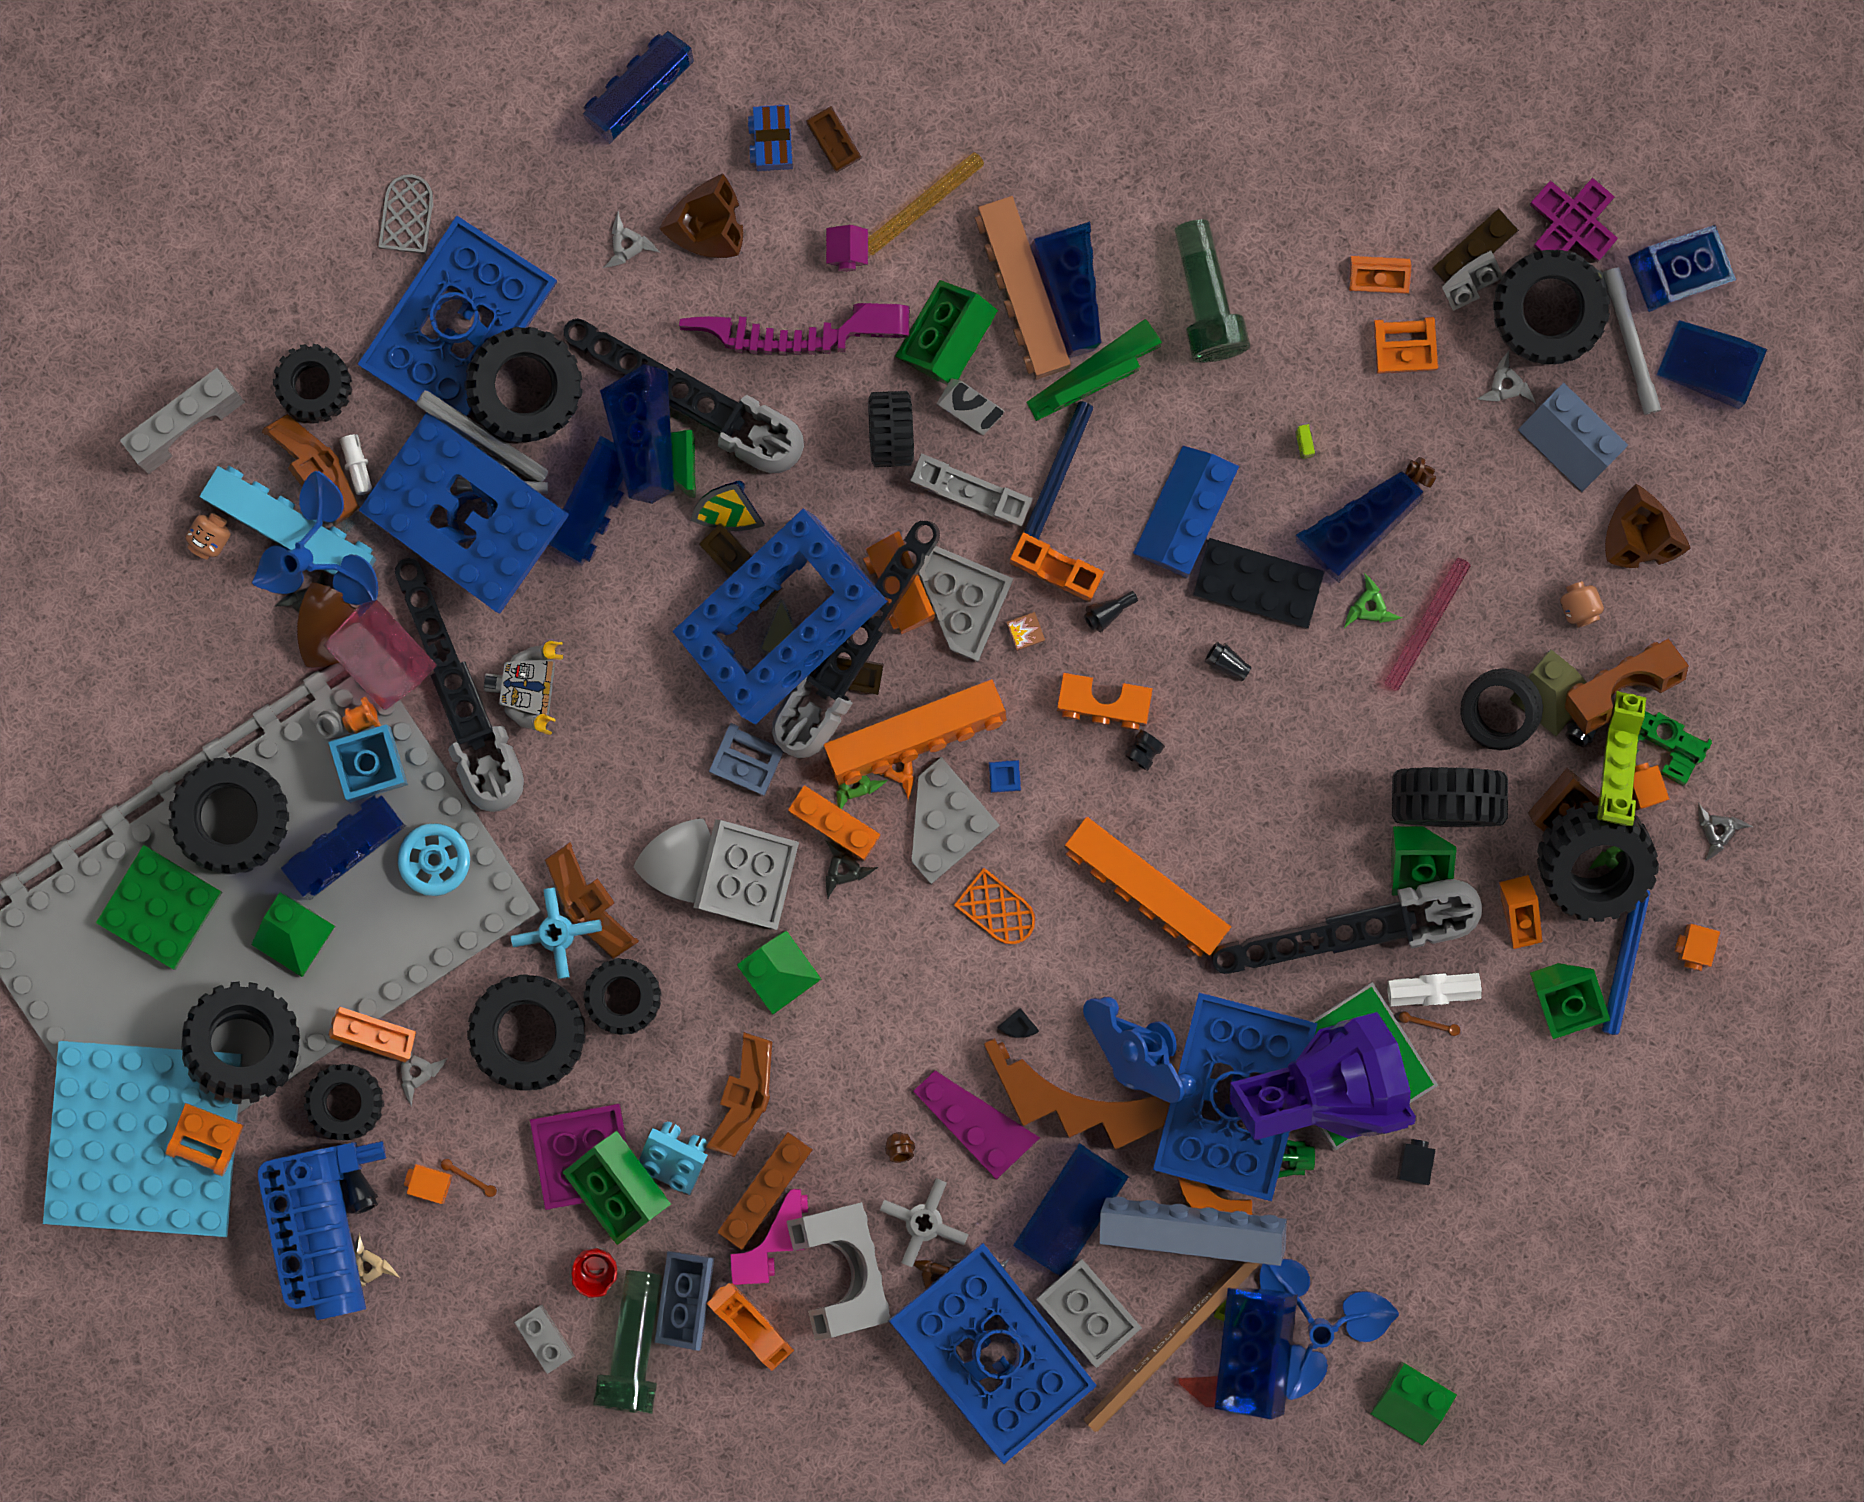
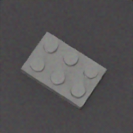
[1036,1258,1142,1368]

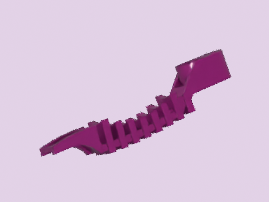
[679,303,910,356]

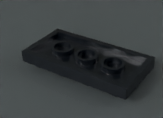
[1193,538,1325,629]

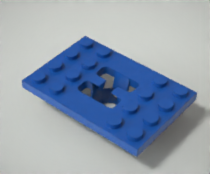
[358,216,557,417]
[359,412,570,614]
[1153,993,1318,1202]
[888,1243,1097,1464]

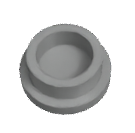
[315,709,344,739]

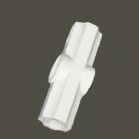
[1387,973,1482,1007]

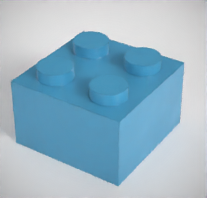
[328,724,408,803]

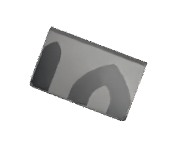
[936,378,1005,435]

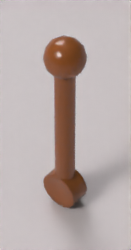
[1399,1011,1460,1036]
[441,1159,497,1197]

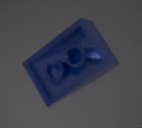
[1628,224,1736,312]
[1656,320,1768,409]

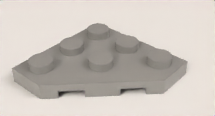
[919,546,1013,662]
[912,757,1000,884]

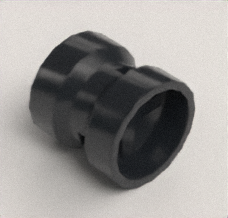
[1124,729,1165,771]

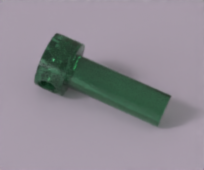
[1175,219,1250,363]
[593,1270,662,1415]

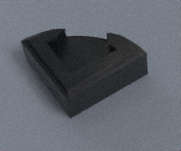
[997,1008,1039,1038]

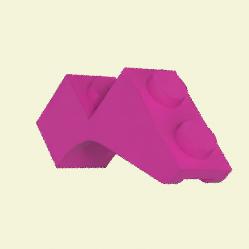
[731,1189,808,1285]

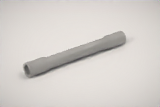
[1602,267,1661,415]

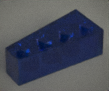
[1030,222,1101,358]
[600,364,674,504]
[1295,471,1424,583]
[281,795,407,900]

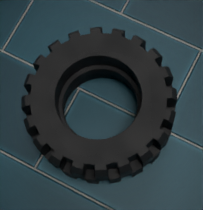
[1493,250,1610,365]
[464,327,582,443]
[168,757,289,874]
[1392,767,1508,827]
[1537,802,1659,922]
[467,974,586,1091]
[181,981,300,1104]

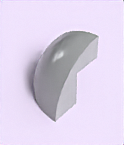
[634,819,711,903]

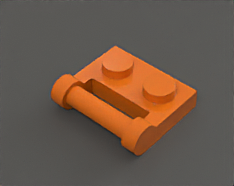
[1374,317,1438,374]
[165,1103,244,1177]

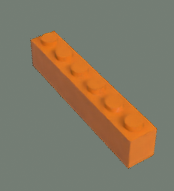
[824,679,1007,785]
[1064,817,1231,957]

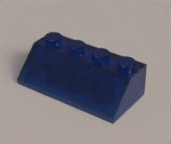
[583,31,694,144]
[548,435,638,566]
[1012,1143,1129,1276]
[1214,1287,1298,1420]

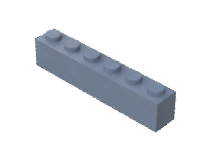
[1100,1197,1287,1266]

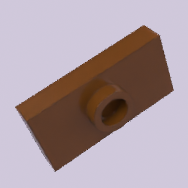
[806,106,862,173]

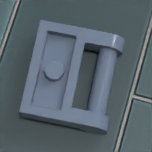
[709,723,784,796]

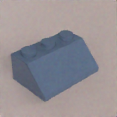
[1518,382,1628,492]
[655,1251,715,1351]

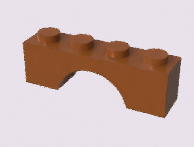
[1565,638,1689,735]
[717,1132,813,1250]

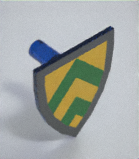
[690,481,765,531]

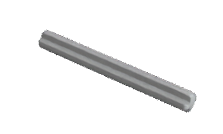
[416,391,548,482]

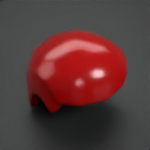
[571,1248,618,1298]

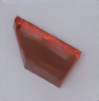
[1178,1375,1237,1408]

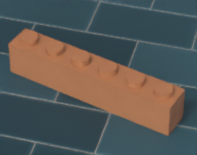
[975,196,1071,380]

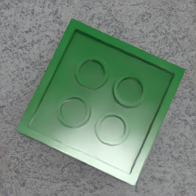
[96,845,223,970]

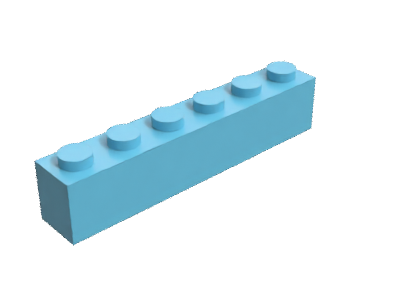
[199,465,376,576]

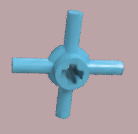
[511,888,602,979]

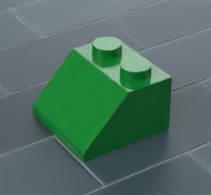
[1370,1362,1457,1446]

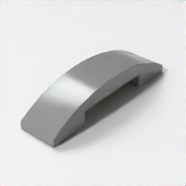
[910,453,1033,527]

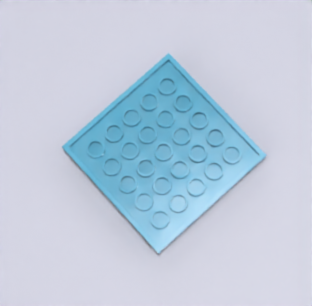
[43,1041,243,1237]

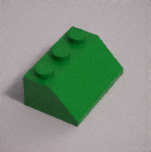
[895,280,998,385]
[563,1131,671,1245]

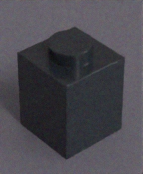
[1397,1139,1436,1185]

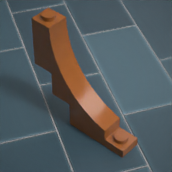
[984,1038,1170,1150]

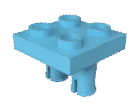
[639,1121,708,1195]

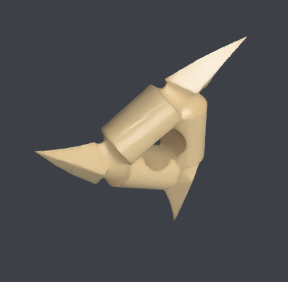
[354,1232,400,1286]

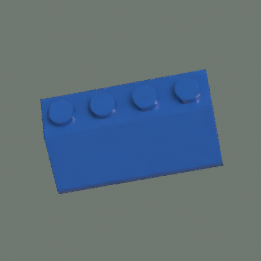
[1133,446,1239,578]

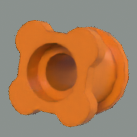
[342,696,381,734]

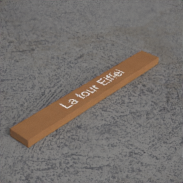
[1083,1261,1260,1432]

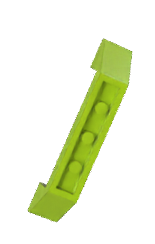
[1597,691,1646,826]

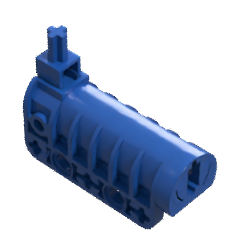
[258,1141,386,1320]

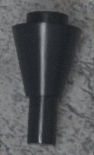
[1084,591,1138,633]

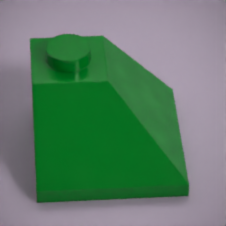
[652,430,696,498]
[1391,826,1457,896]
[251,892,336,977]
[737,930,822,1014]
[1530,963,1610,1039]

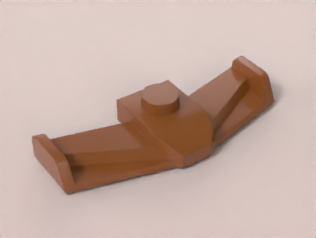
[262,414,360,526]
[545,842,639,959]
[706,1032,772,1157]

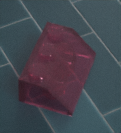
[324,600,437,710]

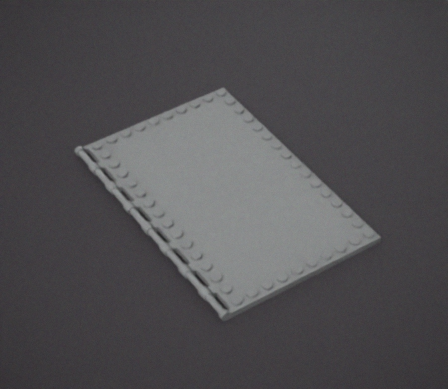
[0,648,541,1114]

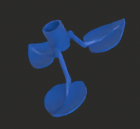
[252,471,378,605]
[1259,1259,1399,1400]

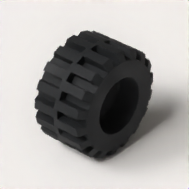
[273,344,352,424]
[868,391,914,467]
[583,958,661,1035]
[304,1064,384,1140]

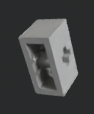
[514,1305,575,1374]

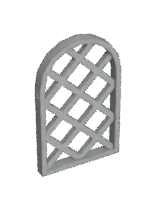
[378,174,434,254]

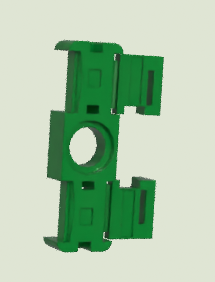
[1636,711,1712,786]

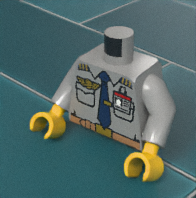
[484,641,563,735]

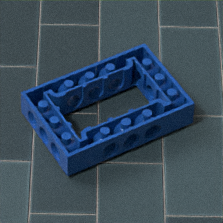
[672,508,888,724]

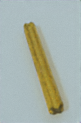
[868,152,984,255]

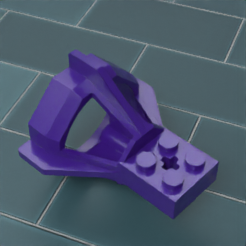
[1230,1012,1416,1140]

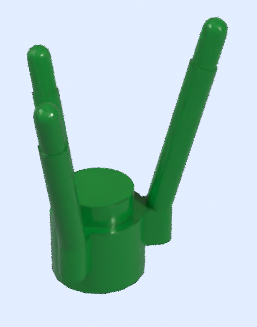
[1278,1140,1315,1178]

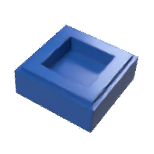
[989,760,1021,793]

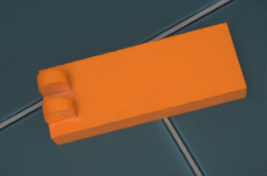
[328,1007,416,1063]

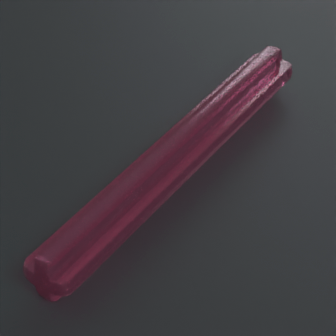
[1385,557,1471,691]

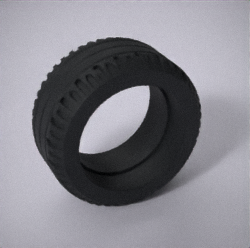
[1460,668,1543,751]

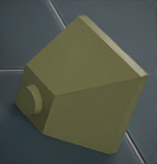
[1509,649,1587,736]

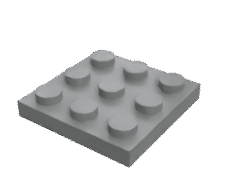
[693,819,799,930]

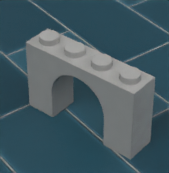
[120,368,245,474]
[786,1202,890,1341]

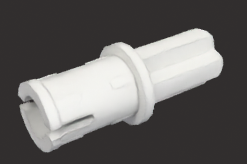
[339,434,372,495]

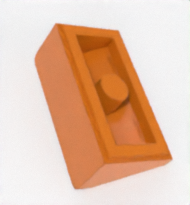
[1349,256,1412,294]

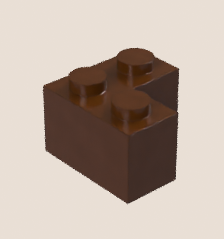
[1528,768,1600,831]

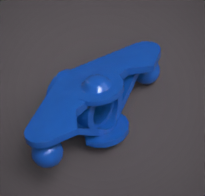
[1083,997,1197,1103]

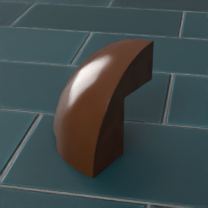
[659,174,743,258]
[1605,484,1691,568]
[297,582,383,667]

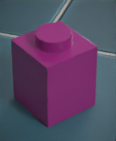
[826,225,868,272]

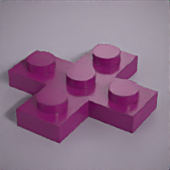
[1530,177,1618,263]

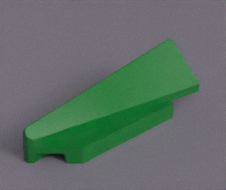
[1027,319,1162,421]

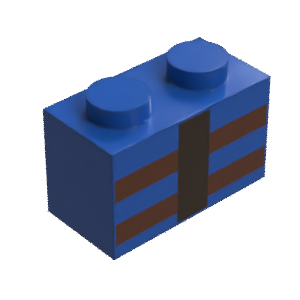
[748,105,793,171]

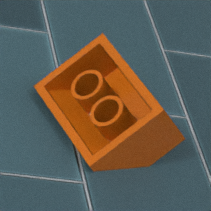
[863,531,935,634]

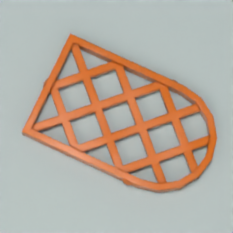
[954,868,1035,944]

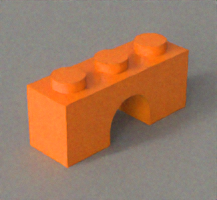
[1009,532,1105,602]
[1056,673,1153,730]
[788,785,881,862]

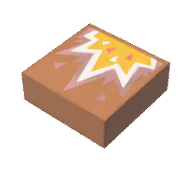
[1007,612,1045,651]

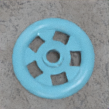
[397,823,470,896]

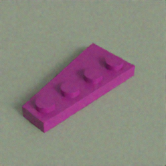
[913,1070,1040,1180]

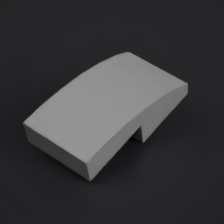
[1442,251,1503,311]

